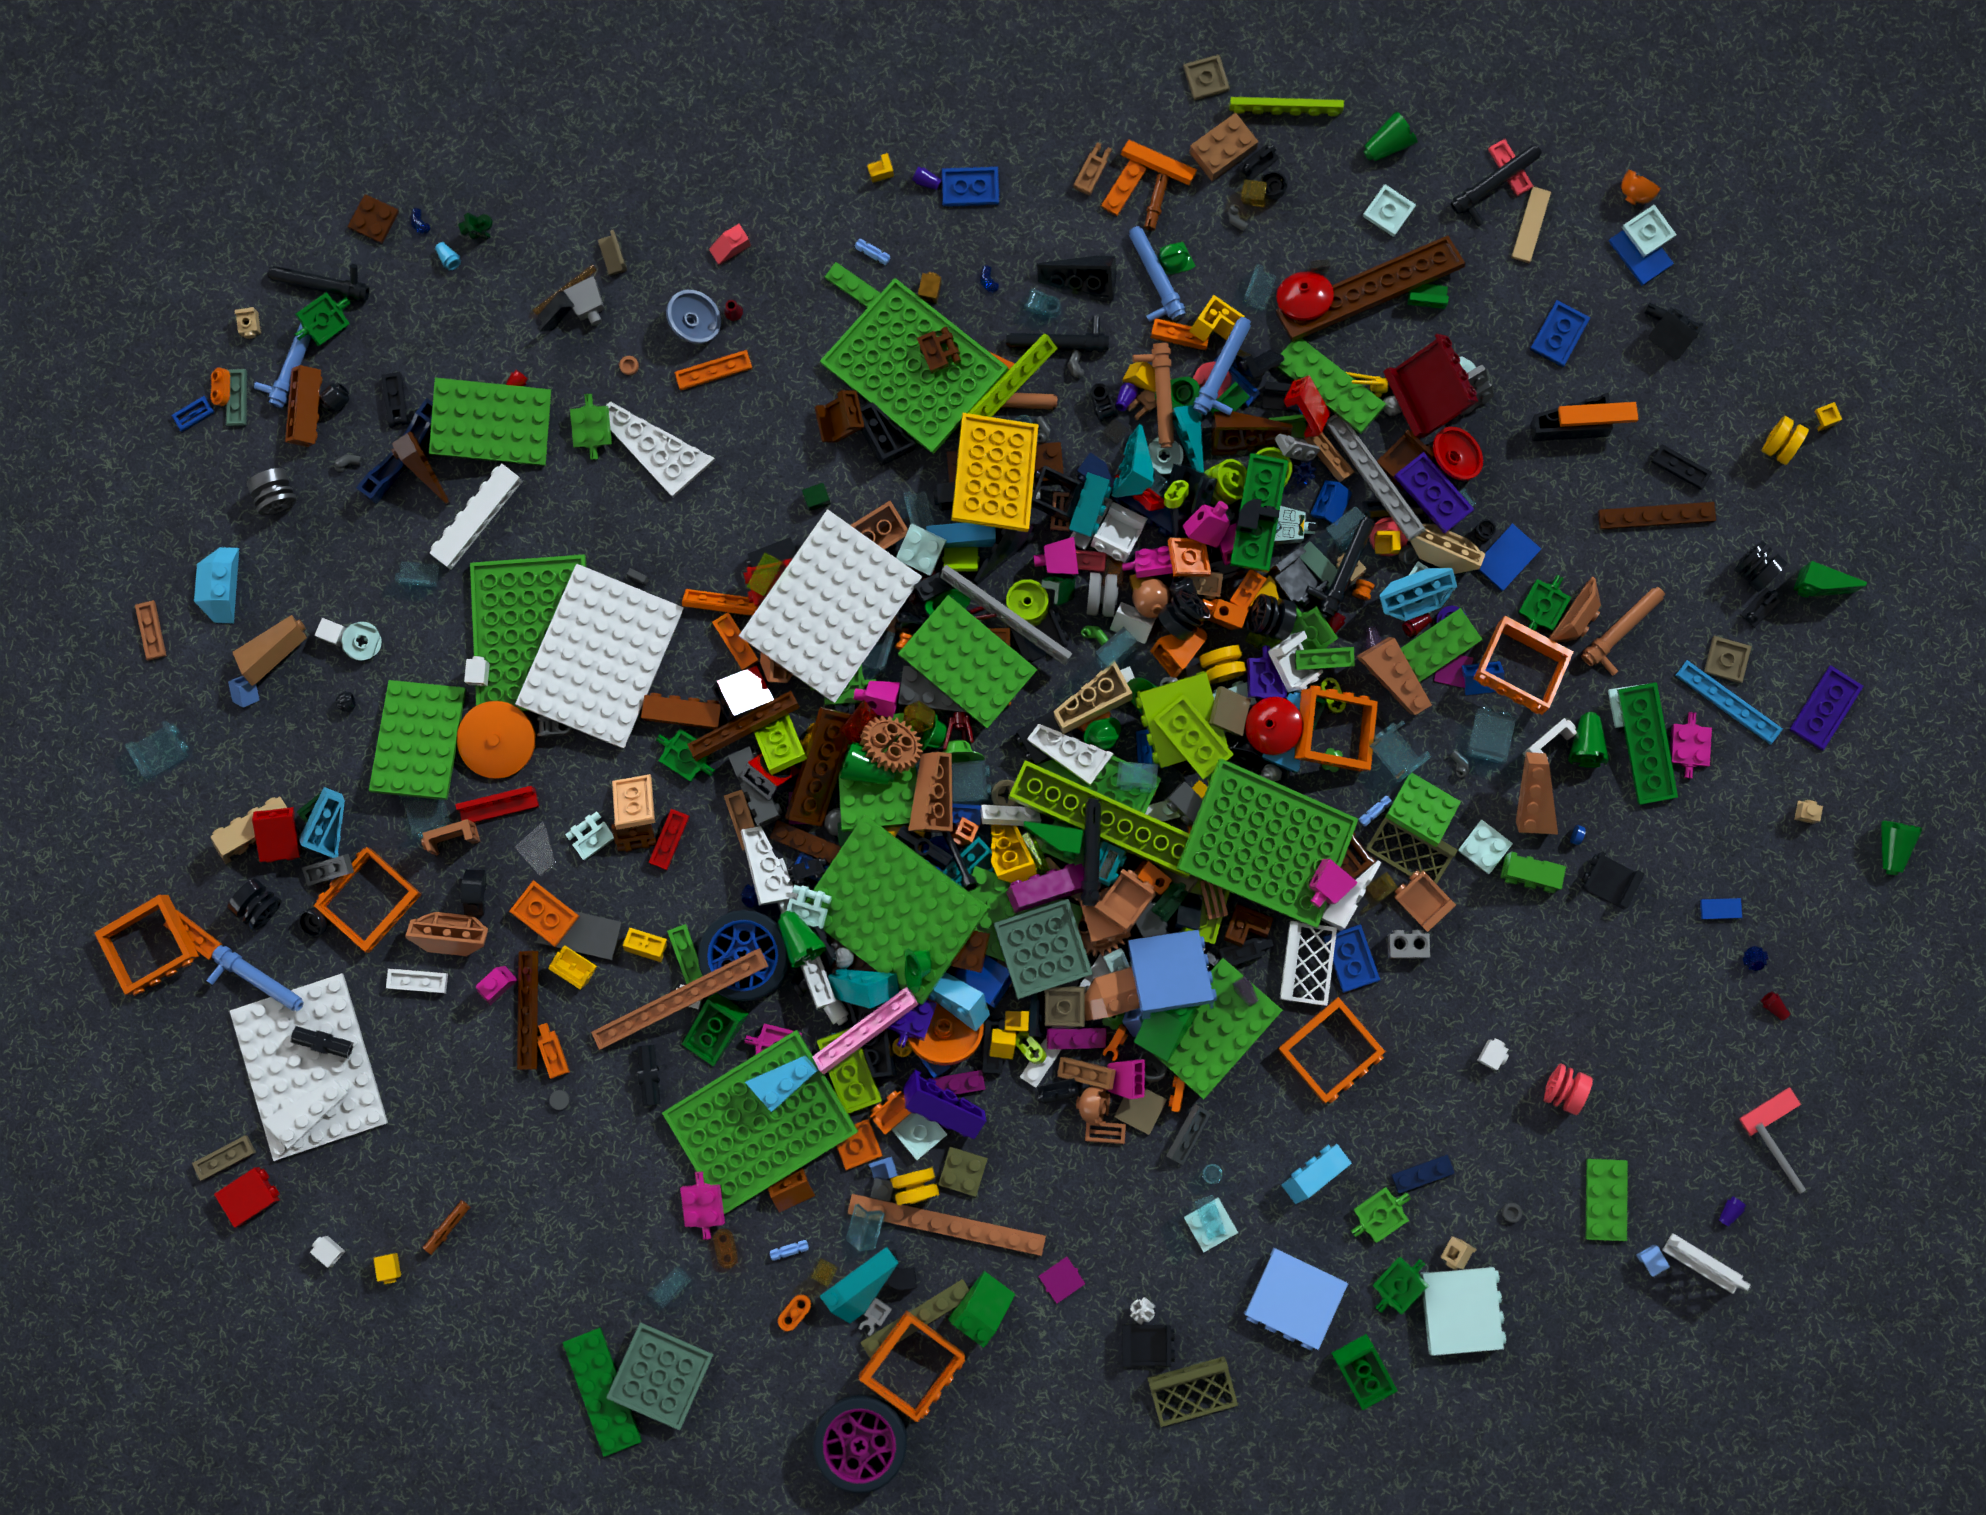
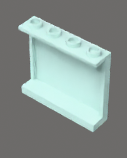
[1420,1266,1506,1355]

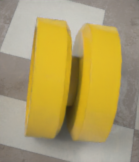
[1762,415,1809,465]
[1199,645,1247,684]
[891,1167,939,1206]

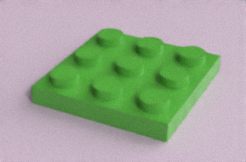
[1385,772,1461,847]

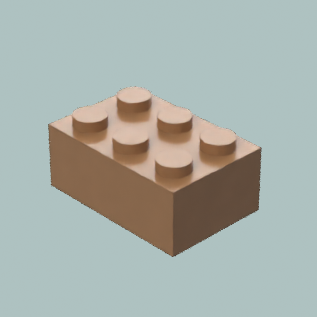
[1189,113,1259,181]

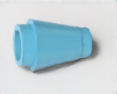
[435,242,461,270]

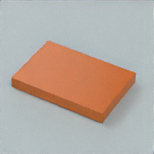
[509,880,580,947]

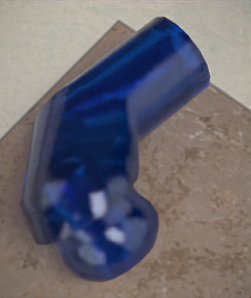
[411,208,430,234]
[980,265,999,292]

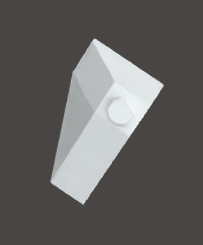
[1321,861,1381,931]

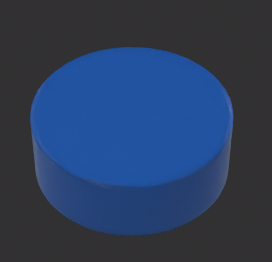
[1570,825,1586,845]

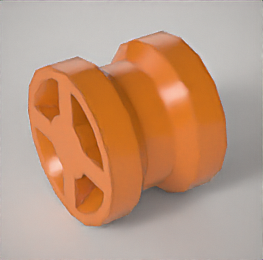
[1352,579,1375,601]
[895,632,912,650]

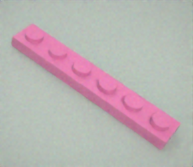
[813,987,918,1074]

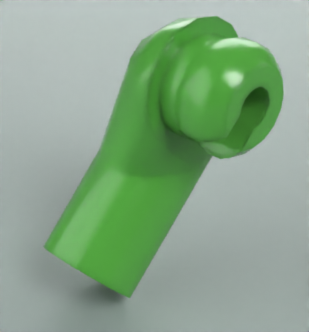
[1081,626,1109,646]

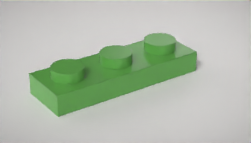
[825,262,881,308]
[1295,647,1355,670]
[667,924,702,984]

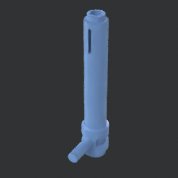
[1129,226,1186,322]
[1193,317,1251,416]
[254,323,312,408]
[206,945,304,1011]

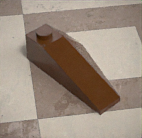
[1211,411,1293,455]
[391,431,450,504]

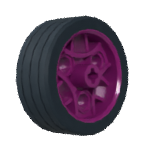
[813,1395,907,1494]

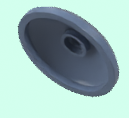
[666,290,721,344]

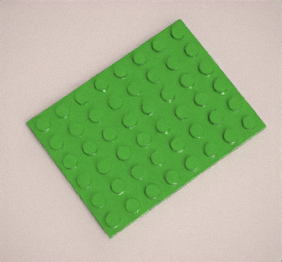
[820,278,1009,454]
[470,555,587,712]
[1176,759,1359,928]
[805,815,990,1005]
[662,1030,859,1214]

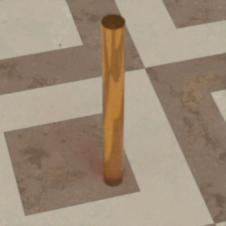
[533,264,597,316]

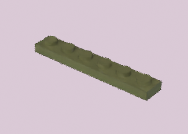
[860,1279,969,1359]

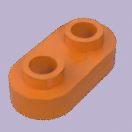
[211,368,230,406]
[778,1294,811,1331]

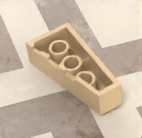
[1054,660,1133,734]
[210,797,287,864]

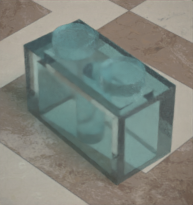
[1116,761,1158,793]

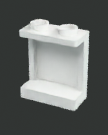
[1091,502,1147,563]
[1268,631,1323,693]
[1522,718,1577,759]

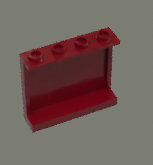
[1383,334,1478,438]

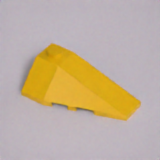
[991,824,1037,883]

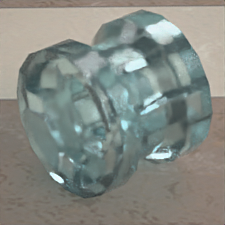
[1202,1164,1222,1184]

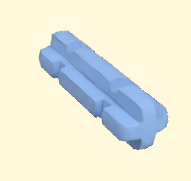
[855,239,890,265]
[1359,796,1393,827]
[770,1240,809,1261]

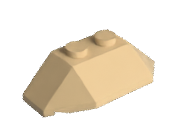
[1410,524,1485,574]

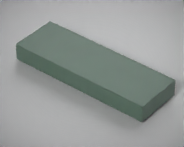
[226,369,247,426]
[1300,541,1350,589]

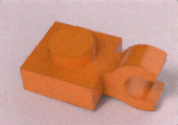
[1103,1024,1128,1061]

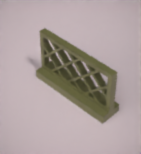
[1366,810,1458,884]
[1147,1356,1238,1427]

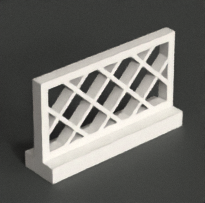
[1279,921,1337,1006]
[1662,1233,1750,1293]

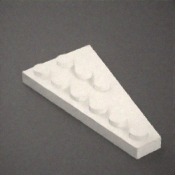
[606,402,715,497]

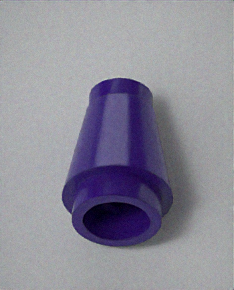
[912,166,941,190]
[1115,383,1138,411]
[1719,1196,1746,1227]

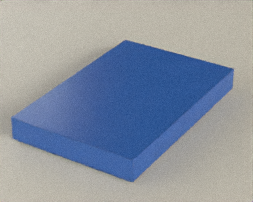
[942,167,999,206]
[1609,230,1674,286]
[1530,300,1590,367]
[1477,523,1541,591]
[1323,924,1380,993]

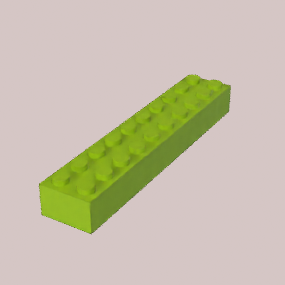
[1008,760,1190,879]

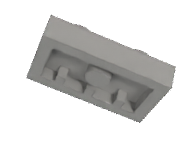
[1275,434,1320,462]

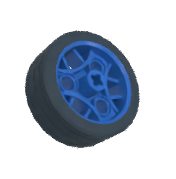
[698,910,791,1002]

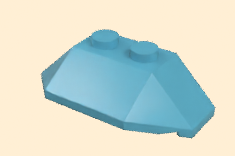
[194,547,239,623]
[1379,568,1457,621]

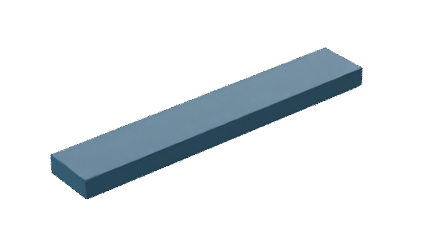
[1675,660,1783,745]

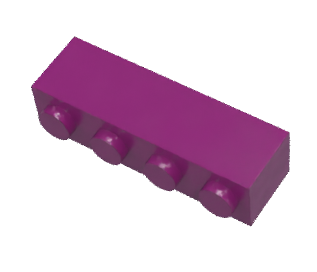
[1006,863,1084,913]

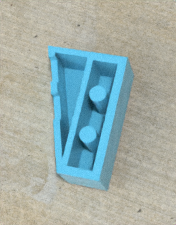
[299,787,345,858]
[928,972,990,1032]
[745,1056,818,1112]
[1281,1144,1351,1204]

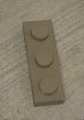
[192,1135,256,1181]

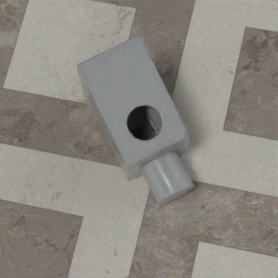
[563,276,605,326]

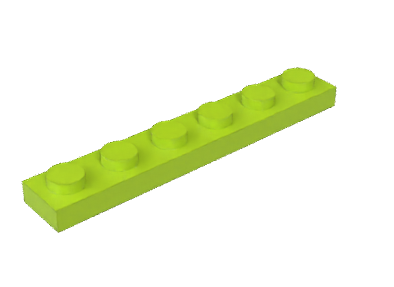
[1229,97,1344,116]
[968,334,1058,417]

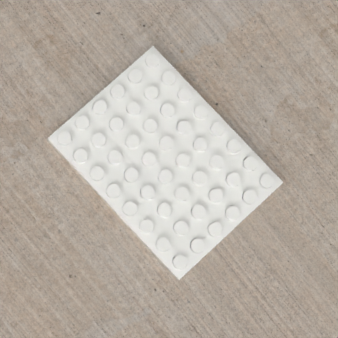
[739,509,922,703]
[515,564,684,749]
[230,973,388,1161]

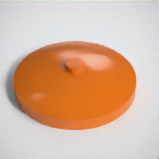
[457,701,536,778]
[907,998,984,1066]

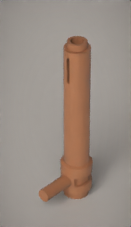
[1133,343,1174,448]
[1002,393,1057,409]
[1581,587,1665,676]

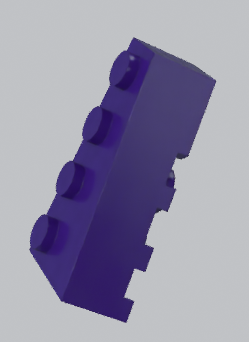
[903,1069,986,1139]

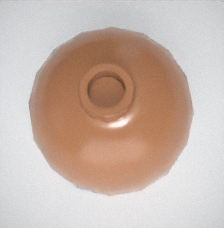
[1132,579,1171,618]
[1076,1086,1110,1126]

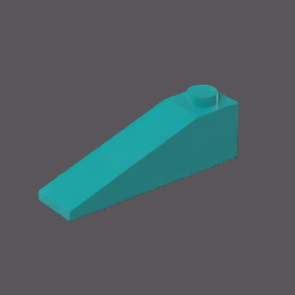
[1172,405,1204,473]
[1112,424,1154,497]
[820,1247,898,1323]

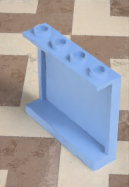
[1244,1247,1348,1351]

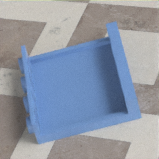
[1128,930,1217,1020]

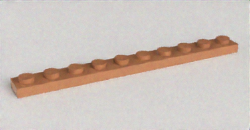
[591,948,768,1050]
[848,1194,1046,1256]

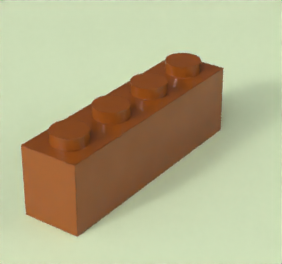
[285,365,322,446]
[641,693,723,730]

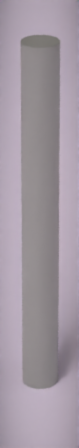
[1755,1123,1806,1194]

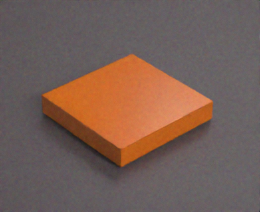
[1168,538,1211,577]
[836,1119,883,1170]

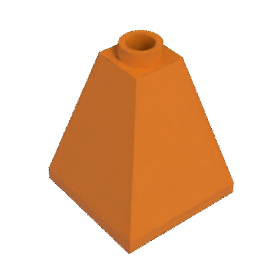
[1150,627,1207,678]

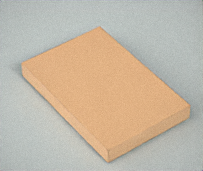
[612,774,655,830]

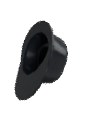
[1228,738,1265,767]

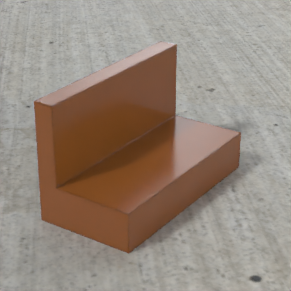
[768,1168,815,1213]

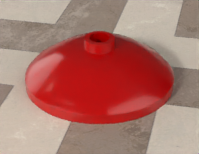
[1276,272,1334,320]
[1433,427,1483,481]
[1245,697,1303,755]

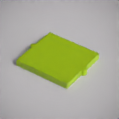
[942,547,980,571]

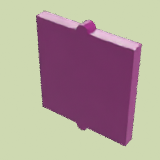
[1434,655,1473,688]
[1038,1256,1085,1303]

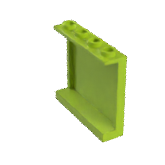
[1135,671,1228,768]

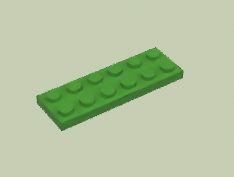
[1277,338,1386,434]

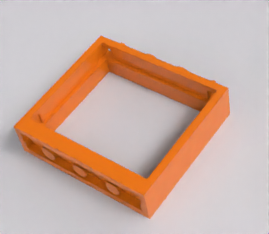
[1473,616,1574,715]
[1294,685,1378,771]
[314,847,422,953]
[95,895,199,996]
[1277,997,1385,1104]
[859,1310,965,1422]

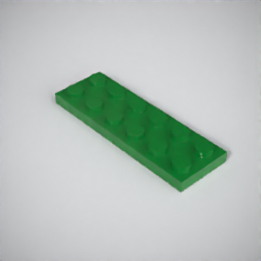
[1230,453,1288,573]
[1617,682,1678,805]
[562,1327,642,1457]

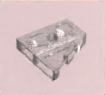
[514,822,556,876]

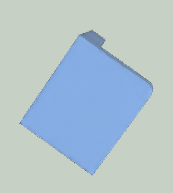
[1636,1245,1669,1276]

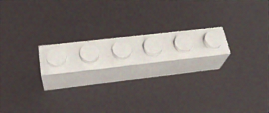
[430,464,523,570]

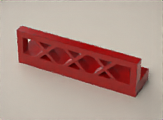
[455,786,539,823]

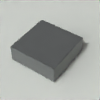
[627,568,649,586]

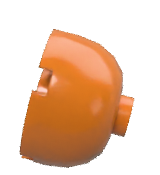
[1621,169,1661,205]

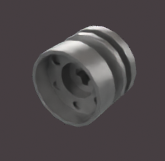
[247,468,297,515]

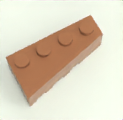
[1356,637,1432,715]
[908,752,953,833]
[1516,752,1558,834]

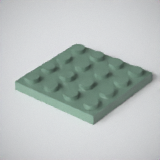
[993,899,1093,999]
[606,1322,713,1430]

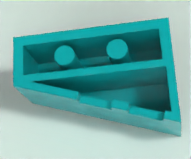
[1069,472,1113,538]
[940,836,994,886]
[828,968,899,1009]

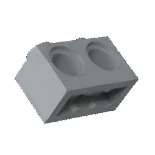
[1388,930,1430,959]

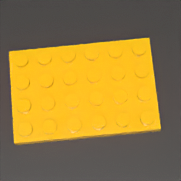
[951,413,1038,532]

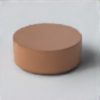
[619,356,639,376]

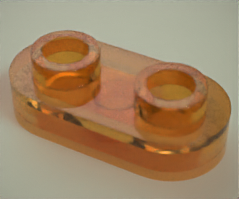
[713,1228,738,1268]

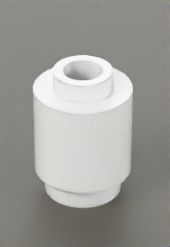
[823,999,850,1026]

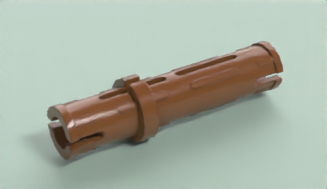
[1144,174,1169,231]
[423,1200,471,1255]

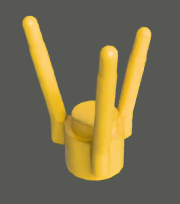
[1346,372,1388,397]

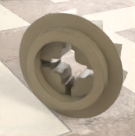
[991,780,1019,807]

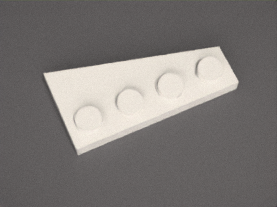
[1027,724,1113,786]
[741,826,798,906]
[261,1079,348,1149]

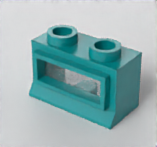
[1099,841,1127,887]

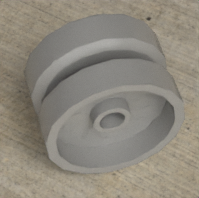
[1087,572,1118,617]

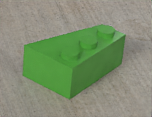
[1501,852,1566,893]

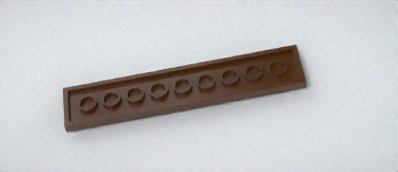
[1276,235,1465,342]

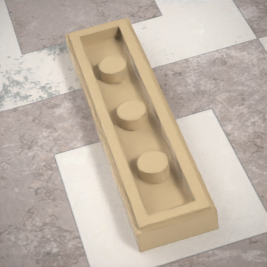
[1511,187,1551,263]

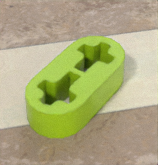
[1164,480,1189,509]
[1321,678,1346,714]
[1015,1031,1046,1065]

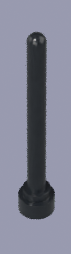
[942,832,978,892]

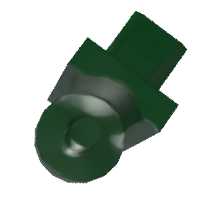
[458,213,493,239]

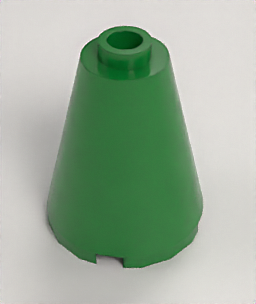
[1363,111,1418,162]
[1568,712,1608,768]
[840,741,897,785]
[1881,821,1922,875]
[778,911,826,968]

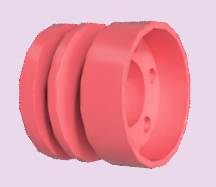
[1543,1064,1593,1115]

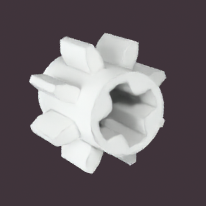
[1130,1297,1155,1324]

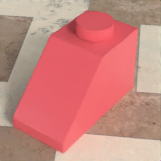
[709,224,751,265]

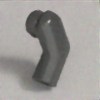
[1227,204,1249,232]
[1067,350,1084,379]
[1034,416,1051,444]
[334,454,362,472]
[1449,750,1469,778]

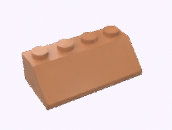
[850,501,908,550]

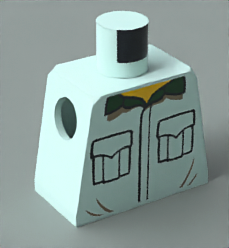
[1274,506,1316,545]

